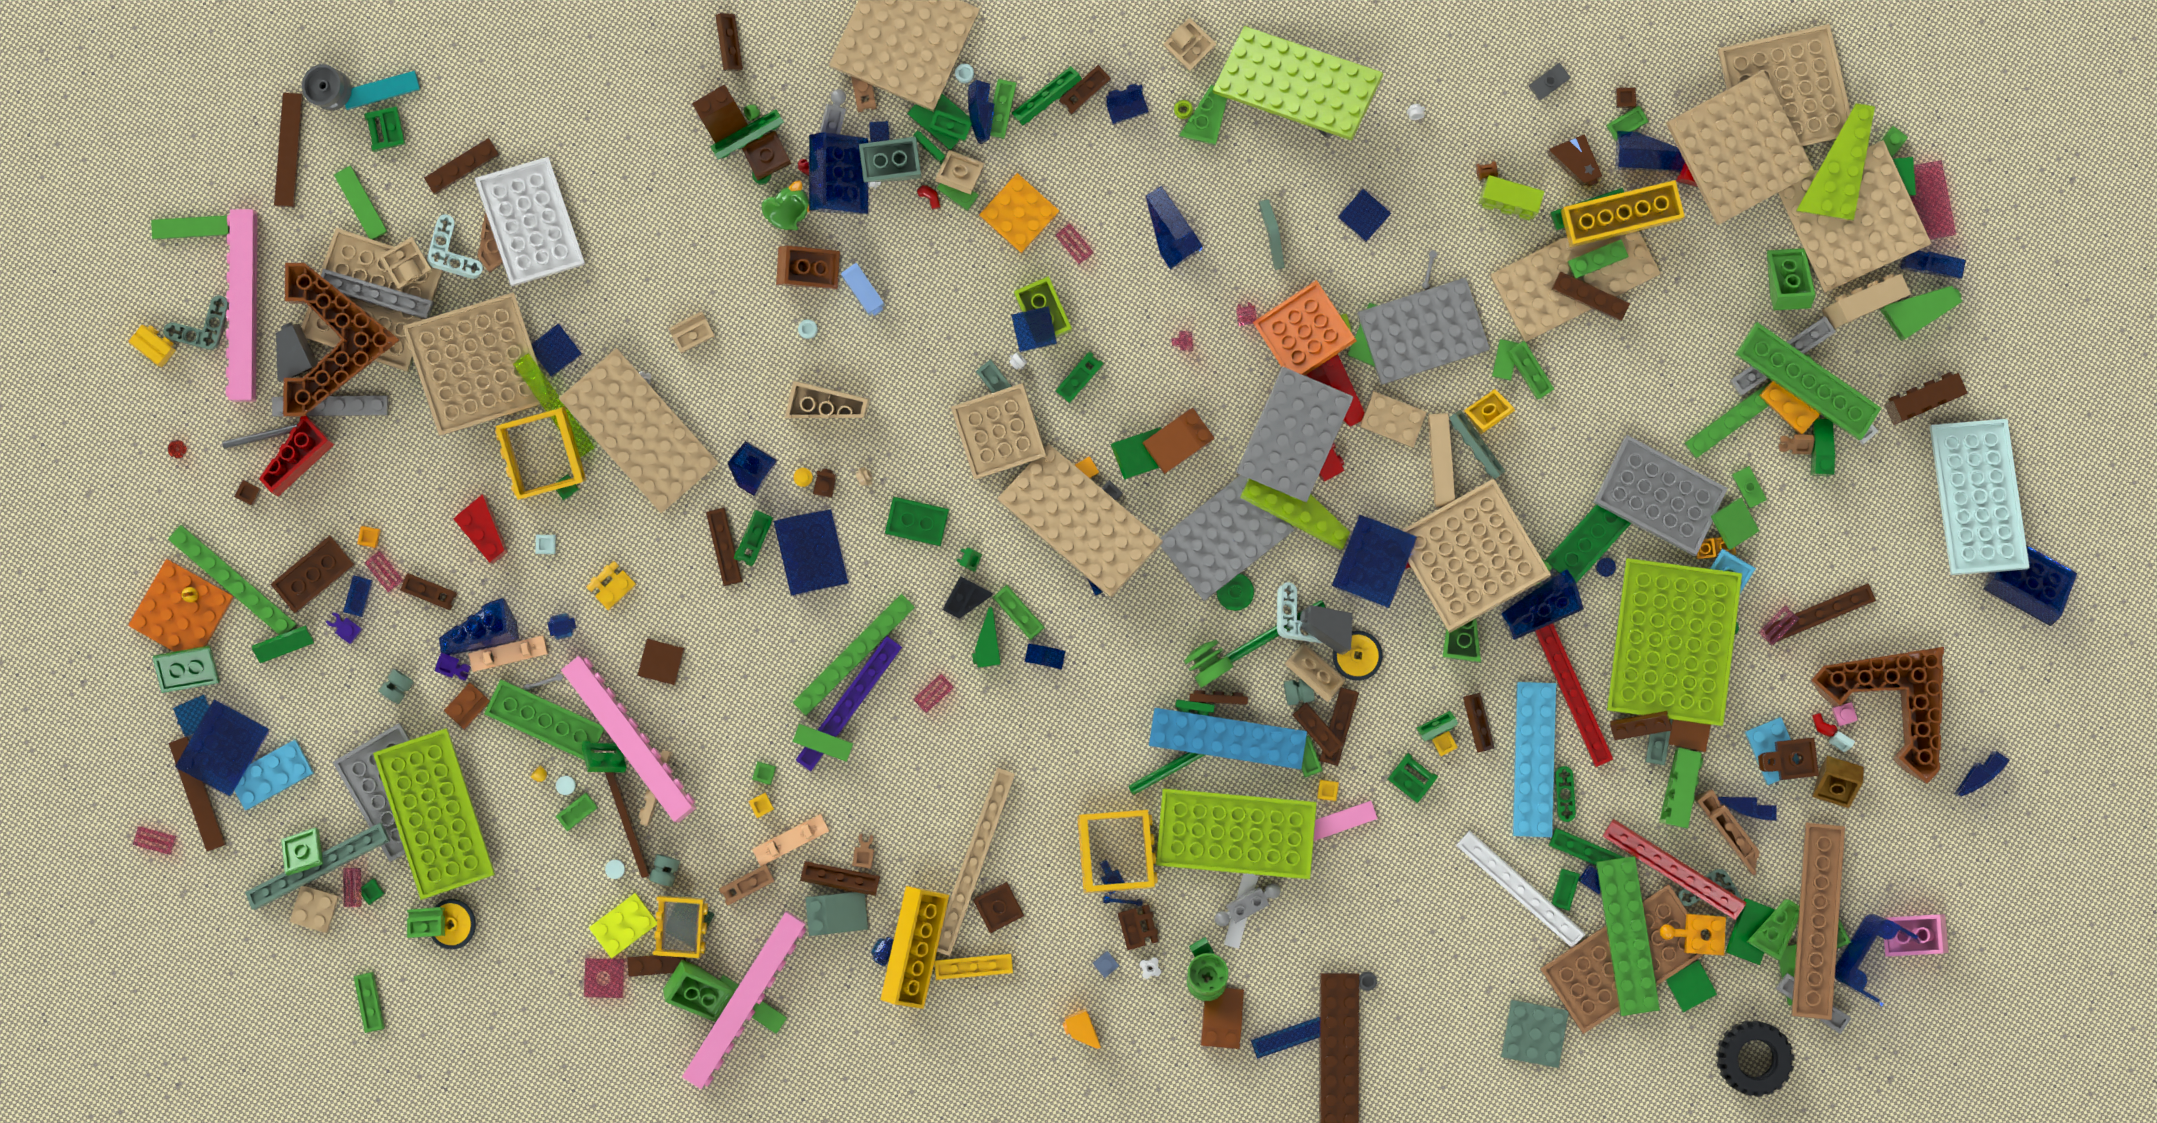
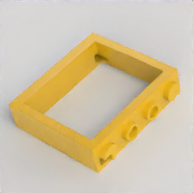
[495,406,587,500]
[1077,810,1158,894]

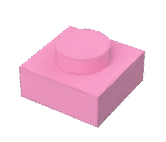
[1832,702,1858,726]

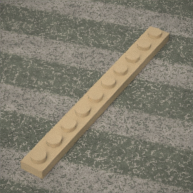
[937,767,1015,956]

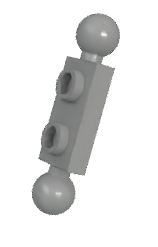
[818,89,846,160]
[1215,883,1281,927]

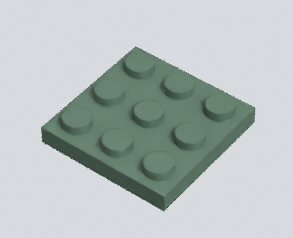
[1501,1000,1569,1068]

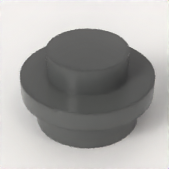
[1359,971,1377,991]

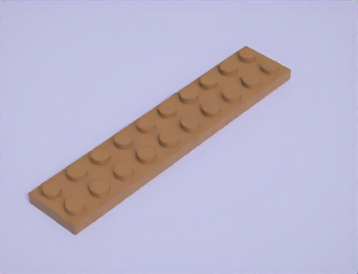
[1791,823,1845,1020]

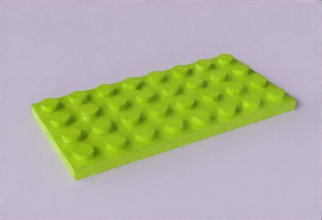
[1213,26,1383,141]
[373,728,496,900]
[1156,789,1317,879]

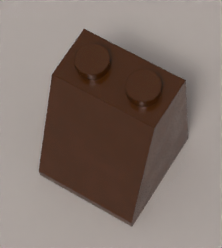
[692,84,748,143]

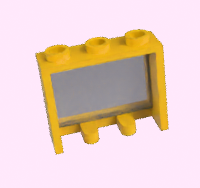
[653,895,708,958]

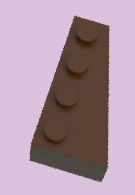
[1884,372,1968,426]

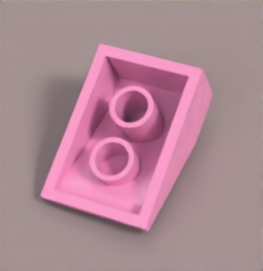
[1882,914,1949,957]

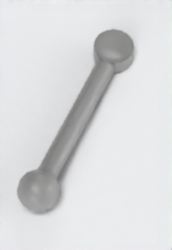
[1422,250,1437,289]
[524,674,563,691]

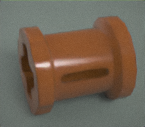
[1476,161,1498,181]

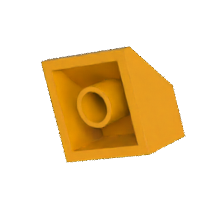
[1063,1009,1101,1049]

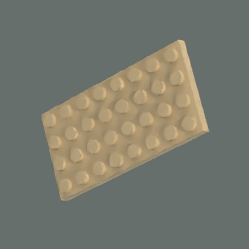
[1490,231,1661,342]
[558,348,719,514]
[997,444,1163,598]

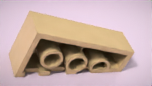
[1822,273,1911,329]
[785,381,870,418]

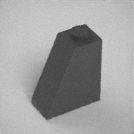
[276,322,318,382]
[1300,605,1353,655]

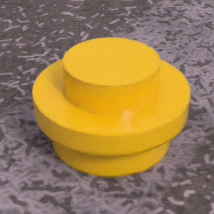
[793,468,813,487]

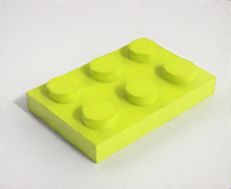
[589,893,657,959]

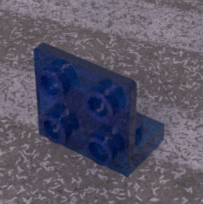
[1105,83,1149,125]

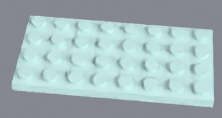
[1930,419,2029,575]

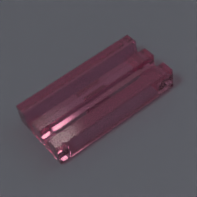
[1055,223,1094,265]
[364,551,404,593]
[1758,605,1800,646]
[913,674,954,713]
[133,826,177,855]
[343,868,362,907]

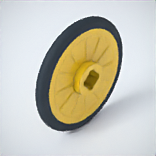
[1333,630,1383,681]
[431,899,476,950]

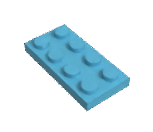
[227,740,314,811]

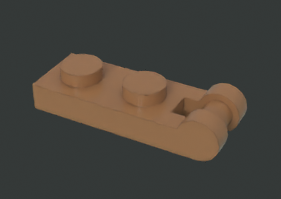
[851,76,877,113]
[718,864,775,906]

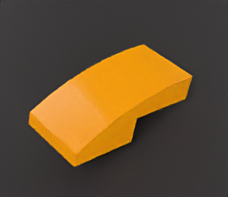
[1697,537,1737,559]

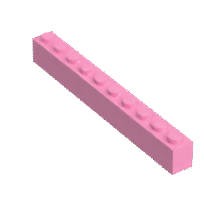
[226,209,258,402]
[561,656,697,823]
[682,911,807,1089]

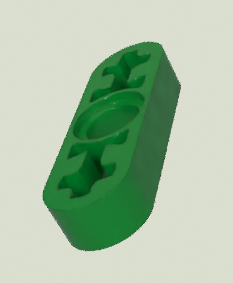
[1555,766,1576,822]

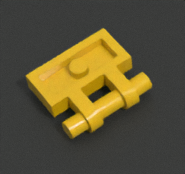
[586,561,637,611]

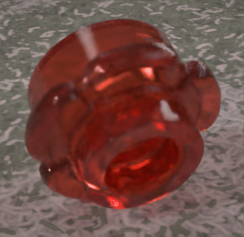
[168,440,187,459]

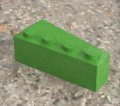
[1443,618,1481,663]
[1659,748,1703,829]

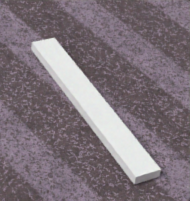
[1456,830,1586,948]

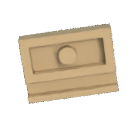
[668,311,715,354]

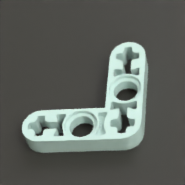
[427,214,483,279]
[1277,582,1322,643]

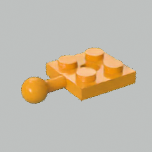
[1660,914,1726,956]

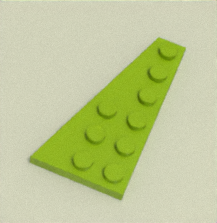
[1796,103,1875,221]
[1240,478,1350,550]

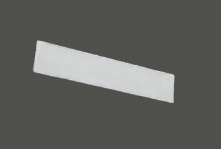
[1224,873,1258,949]

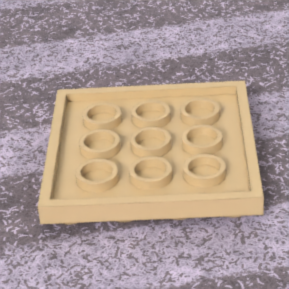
[951,383,1047,480]

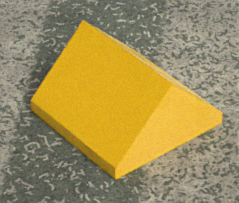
[1464,389,1515,435]

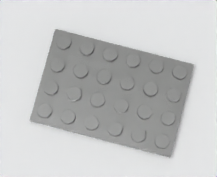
[1357,277,1490,385]
[1236,366,1353,502]
[1593,435,1728,556]
[1160,475,1294,601]
[333,723,410,862]

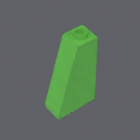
[1880,286,1963,341]

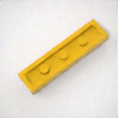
[934,953,1013,980]

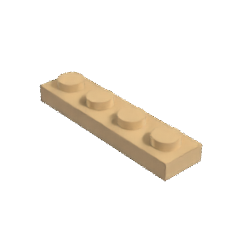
[638,750,672,826]

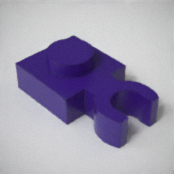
[326,612,363,644]
[434,652,471,680]

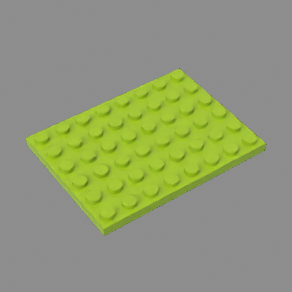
[1607,558,1742,726]

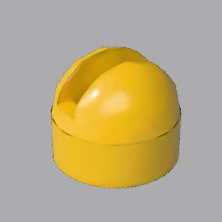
[182,587,198,603]
[530,765,547,782]

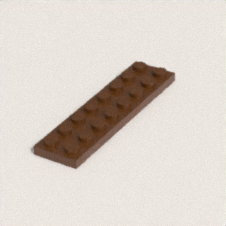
[1319,973,1359,1123]

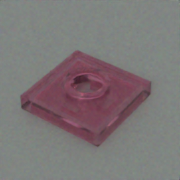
[584,958,625,998]

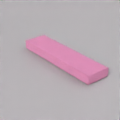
[1314,801,1378,841]

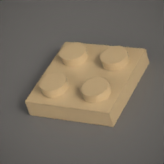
[935,150,985,195]
[289,885,339,933]

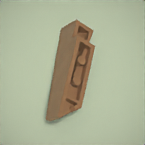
[1694,789,1760,876]

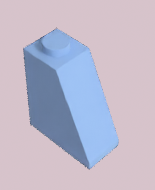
[841,263,885,316]

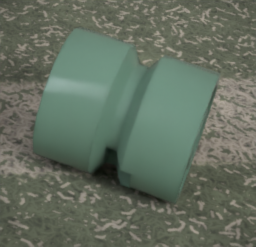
[378,668,414,704]
[1284,678,1315,706]
[649,854,680,887]

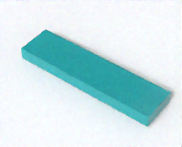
[345,71,421,110]

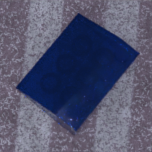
[809,132,868,214]
[773,509,849,597]
[1332,515,1417,609]
[1983,545,2077,626]
[175,699,270,797]

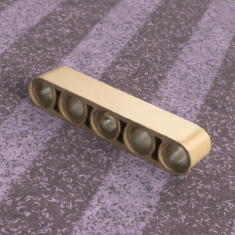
[1428,413,1455,507]

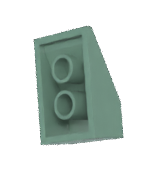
[859,137,922,183]
[805,892,868,936]

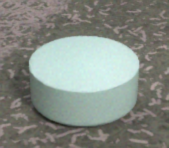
[955,63,974,84]
[798,319,818,339]
[556,776,576,795]
[605,860,625,879]

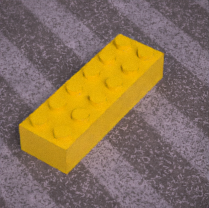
[1561,180,1685,247]
[880,886,949,1009]

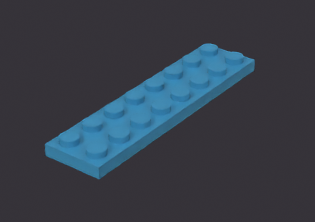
[1149,708,1307,770]

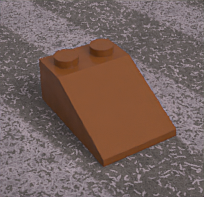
[776,245,840,289]
[1142,407,1215,474]
[1200,988,1244,1049]

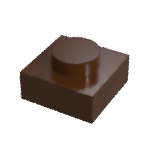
[1615,87,1636,108]
[234,480,261,506]

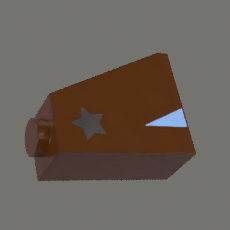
[1547,134,1602,187]

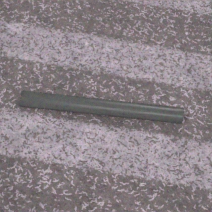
[222,424,297,449]

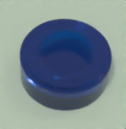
[1596,558,1616,577]

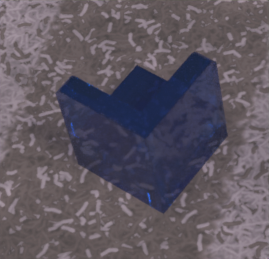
[1578,865,1601,895]

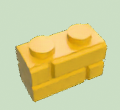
[128,324,176,368]

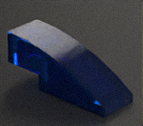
[968,80,995,144]
[1900,250,1966,279]
[1954,751,2010,797]
[1717,797,1777,821]

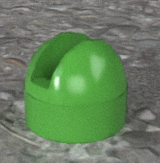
[744,104,760,121]

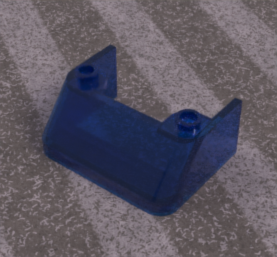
[1835,914,1921,1007]

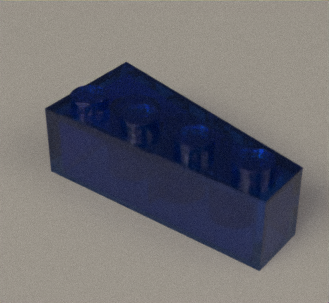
[1501,569,1584,640]

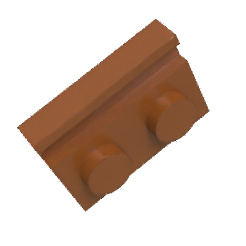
[443,682,490,730]

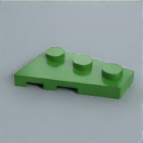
[1179,85,1227,146]
[1747,899,1799,960]

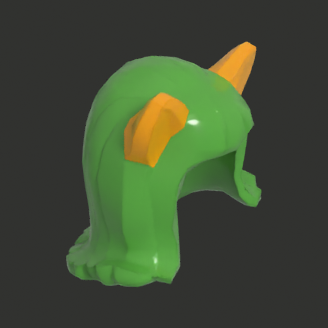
[761,180,818,231]

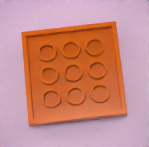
[1253,280,1357,375]
[128,559,234,652]

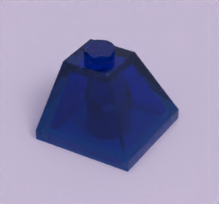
[728,441,778,496]

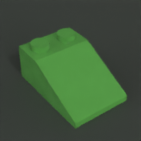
[1767,248,1816,311]
[663,960,735,1022]

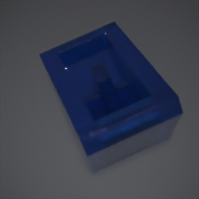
[1024,643,1066,670]

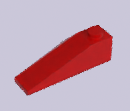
[1305,354,1365,427]

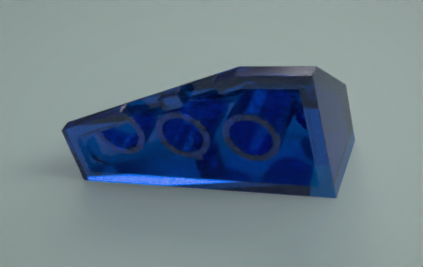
[1615,131,1685,172]
[1145,186,1203,270]
[439,598,519,655]

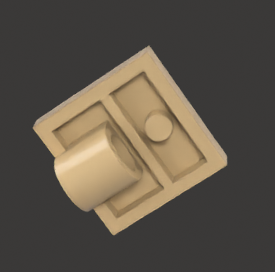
[1163,17,1217,72]
[379,237,432,290]

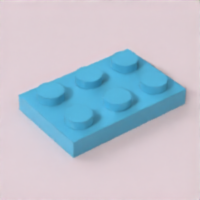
[1745,717,1799,785]

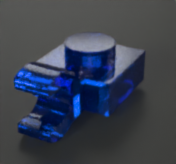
[1099,859,1125,895]

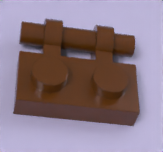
[1118,904,1159,950]

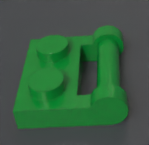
[364,106,406,152]
[582,741,627,773]
[1387,752,1438,803]

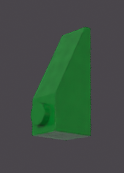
[1810,418,1835,477]
[972,607,1001,668]

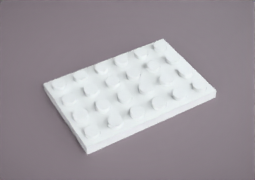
[475,157,585,287]

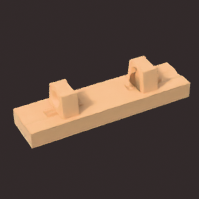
[468,635,548,672]
[752,814,830,866]

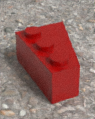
[453,494,508,564]

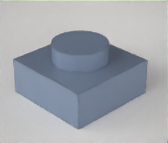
[1093,951,1120,978]

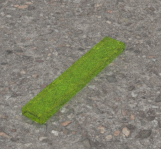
[513,353,595,458]

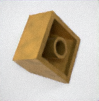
[1812,755,1864,808]

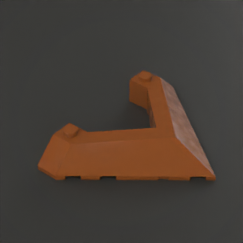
[283,263,400,417]
[1811,647,1944,784]

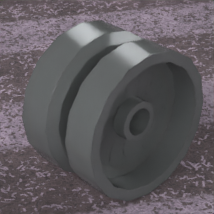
[302,64,352,111]

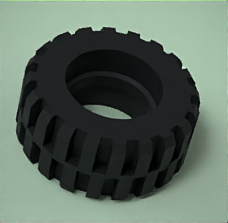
[1716,1020,1795,1097]

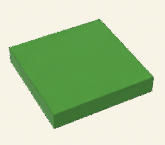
[1710,497,1760,550]
[281,827,323,876]

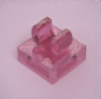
[1236,302,1257,326]
[1171,331,1193,352]

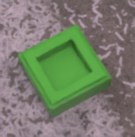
[752,761,776,785]

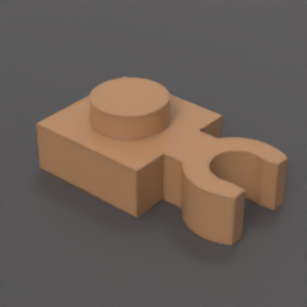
[1778,434,1814,454]
[852,834,874,869]

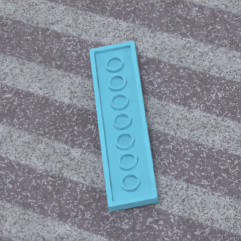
[1513,682,1556,837]

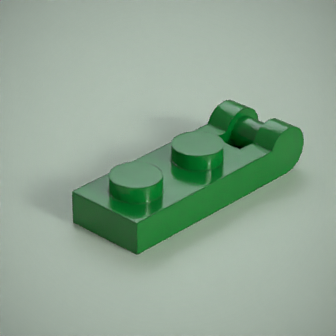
[1055,351,1105,404]
[734,510,774,567]

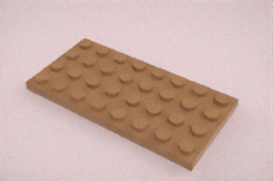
[1540,884,1706,1034]

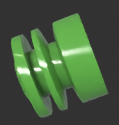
[1183,639,1234,688]
[1186,953,1228,1001]

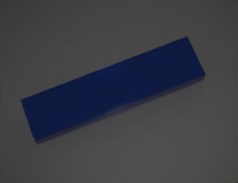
[1251,1017,1320,1059]

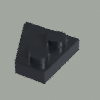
[942,576,993,619]

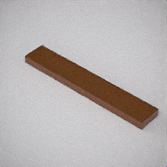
[274,92,303,208]
[1762,583,1876,645]
[168,736,226,852]
[605,772,651,878]

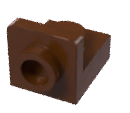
[813,468,837,498]

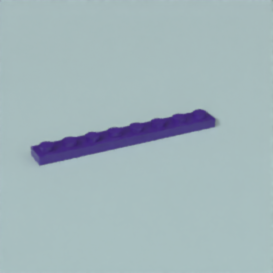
[796,636,903,771]

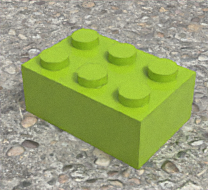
[1478,175,1545,221]
[1014,276,1072,346]

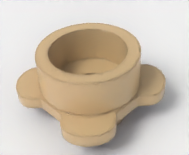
[856,467,873,486]

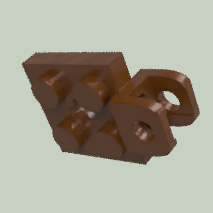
[1758,737,1819,780]

